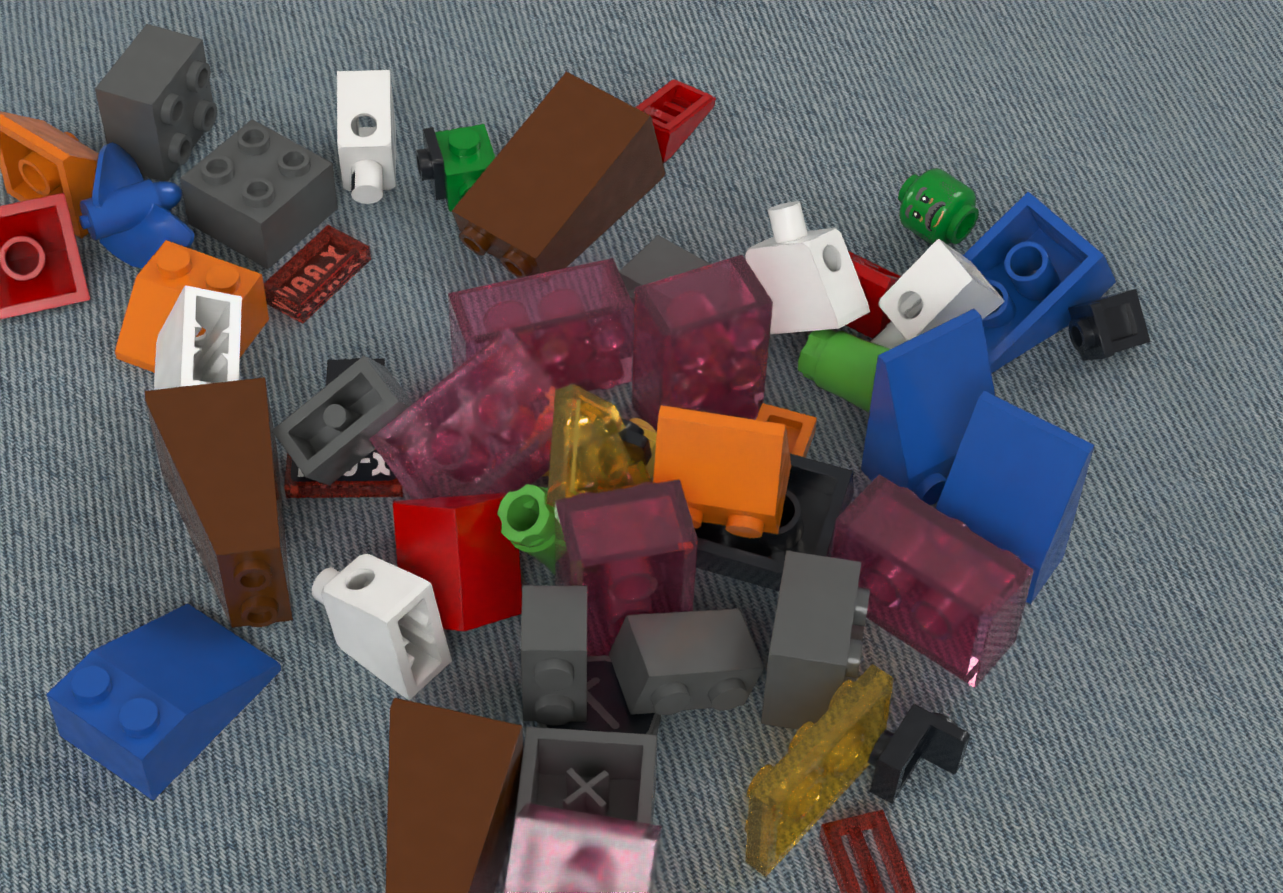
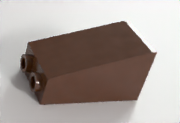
[452,71,666,286]
[145,377,293,628]
[386,698,523,893]

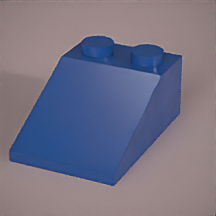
[963,192,1116,373]
[861,309,995,515]
[926,391,1095,604]
[46,603,281,801]

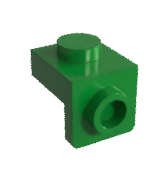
[435,124,495,212]

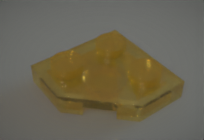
[547,384,652,543]

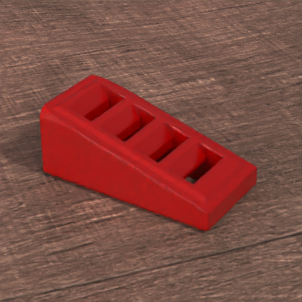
[635,79,716,164]

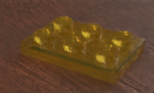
[744,664,894,877]

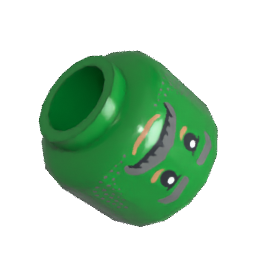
[898,168,979,245]

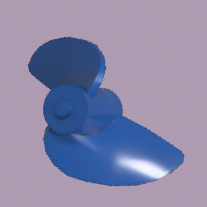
[79,142,195,269]

